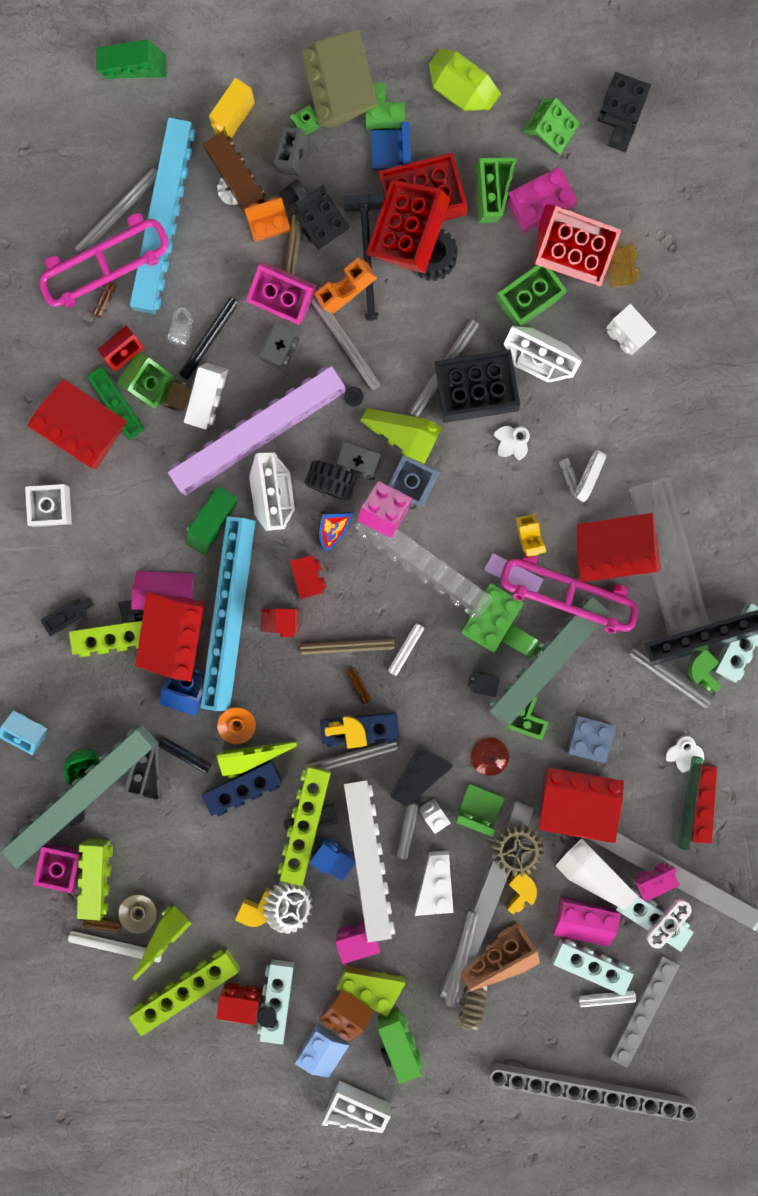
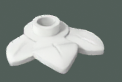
[494,426,530,460]
[666,736,704,773]

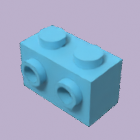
[0,711,47,755]

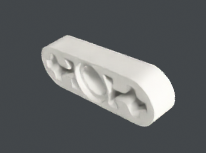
[574,450,606,502]
[646,899,691,948]

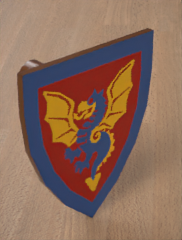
[318,511,353,553]

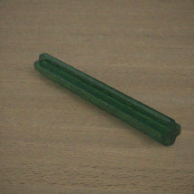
[678,756,703,850]

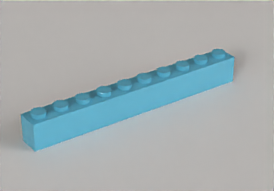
[130,118,196,315]
[201,516,256,711]

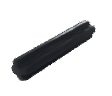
[159,738,211,774]

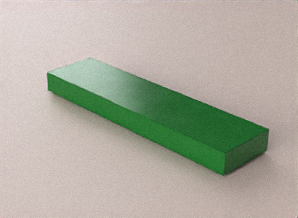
[86,366,145,440]

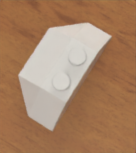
[504,326,582,383]
[249,452,295,531]

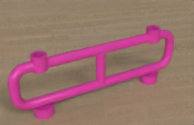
[39,213,169,308]
[501,553,638,634]

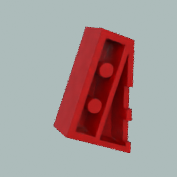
[261,609,299,637]

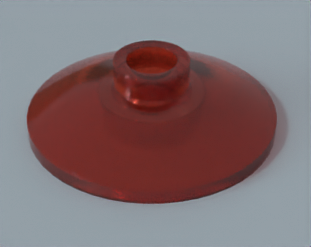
[471,738,509,776]

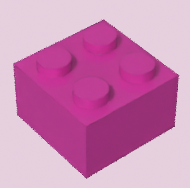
[357,481,413,538]
[33,843,83,893]
[336,921,380,964]

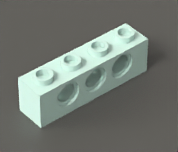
[711,603,758,682]
[613,887,694,952]
[551,939,634,996]
[257,959,294,1044]

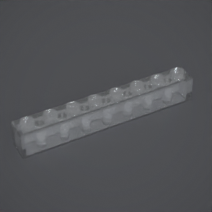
[354,522,494,618]

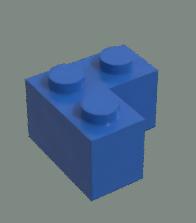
[310,837,356,882]

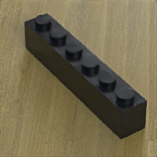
[645,610,758,666]

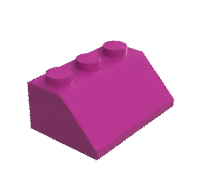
[131,571,194,610]
[553,897,621,947]

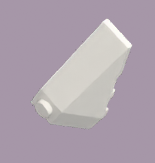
[555,838,638,910]

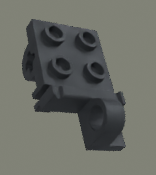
[597,72,651,153]
[279,179,350,249]

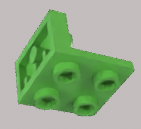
[523,98,580,154]
[455,784,504,837]

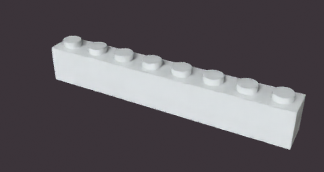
[344,781,395,943]

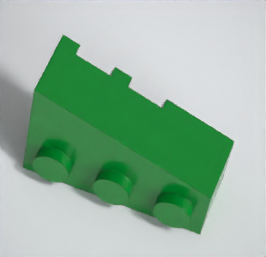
[96,39,166,79]
[186,486,238,556]

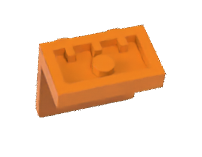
[244,197,291,242]

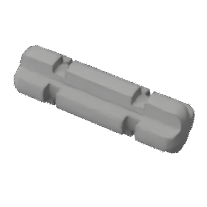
[559,458,579,495]

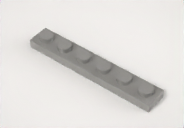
[609,955,680,1068]

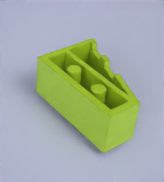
[336,966,406,1017]

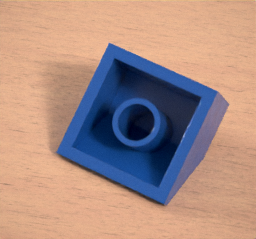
[159,669,205,716]

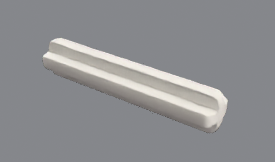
[388,623,424,675]
[579,991,636,1007]

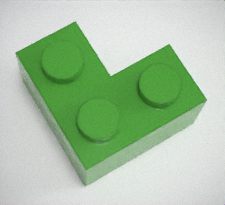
[366,83,405,130]
[506,697,549,740]

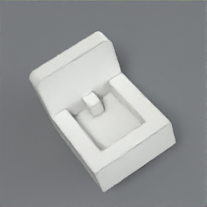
[419,799,451,834]

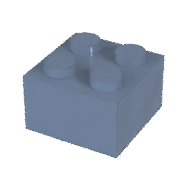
[388,455,440,507]
[565,714,616,764]

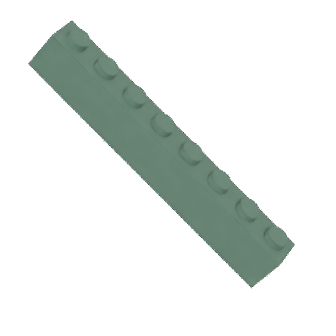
[489,597,610,727]

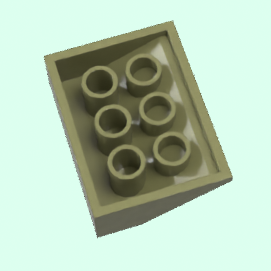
[301,29,378,129]

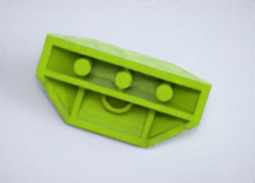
[429,48,501,111]

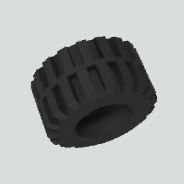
[414,228,458,281]
[304,460,357,500]

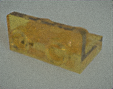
[609,243,640,288]

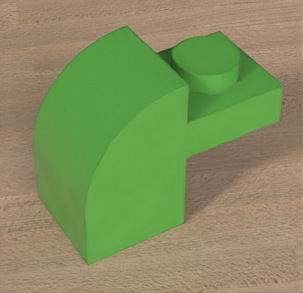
[502,625,544,659]
[687,650,722,692]

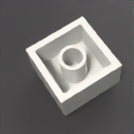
[606,304,656,356]
[25,484,72,527]

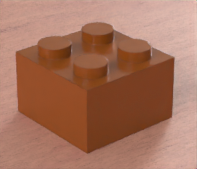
[319,989,374,1041]

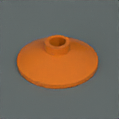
[217,707,256,744]

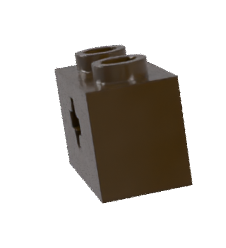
[159,379,191,411]

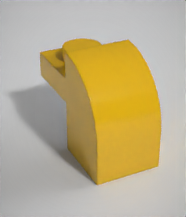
[516,514,546,556]
[325,716,367,749]
[506,871,537,915]
[235,887,274,927]

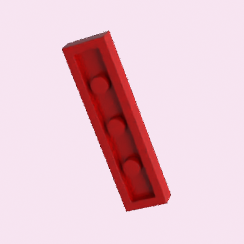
[691,765,717,844]

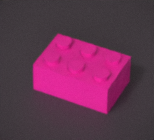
[506,167,578,234]
[246,262,317,325]

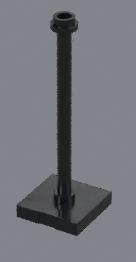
[344,193,383,321]

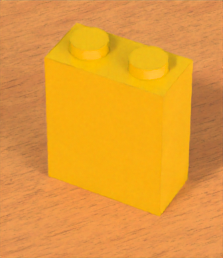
[209,77,255,138]

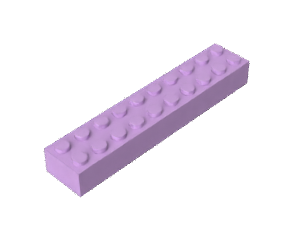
[168,366,346,495]

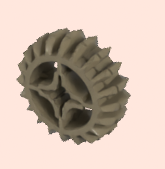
[492,823,544,877]
[458,985,488,1030]

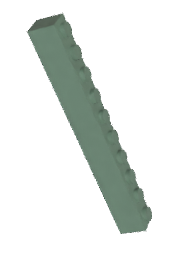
[1,726,158,869]

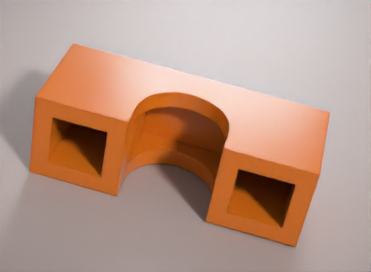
[314,257,377,314]

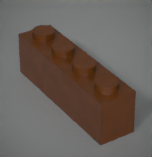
[203,131,266,215]

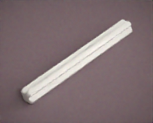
[68,931,162,963]

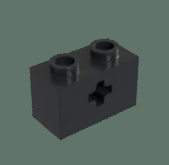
[468,672,500,697]

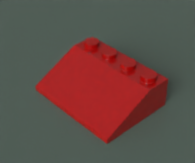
[378,152,467,221]
[366,180,451,273]
[534,204,622,287]
[27,379,127,469]
[577,513,662,582]
[135,591,205,682]
[538,767,624,843]

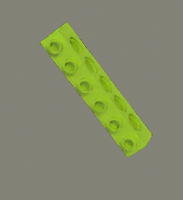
[69,621,142,657]
[277,765,331,886]
[128,948,240,1036]

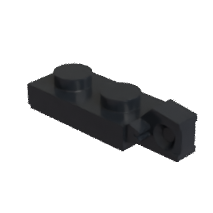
[40,598,95,637]
[283,804,338,830]

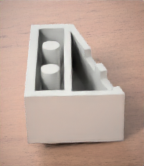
[184,362,229,430]
[414,850,454,916]
[322,1081,392,1133]

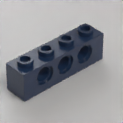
[320,712,399,747]
[201,760,283,817]

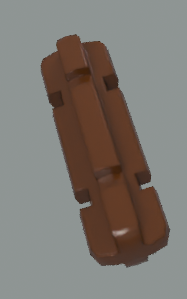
[92,282,116,319]
[347,668,371,704]
[83,918,122,932]

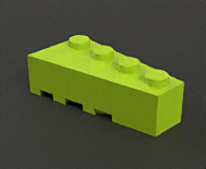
[77,838,113,921]

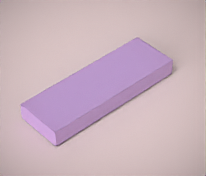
[484,553,544,593]

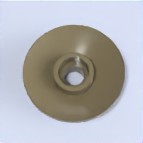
[118,894,157,933]

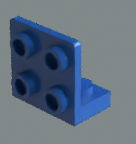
[371,122,411,170]

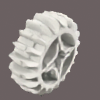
[263,881,313,934]

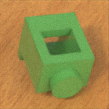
[290,105,321,136]

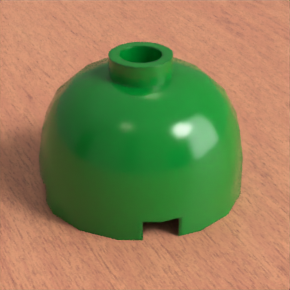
[63,749,100,785]

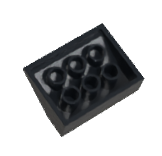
[434,349,520,423]

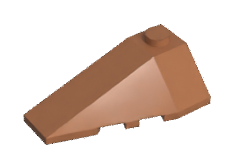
[461,923,540,992]

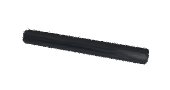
[179,297,239,379]

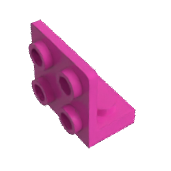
[633,862,680,902]

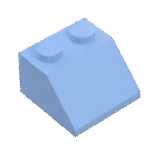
[295,1024,349,1078]

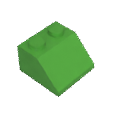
[117,353,175,409]

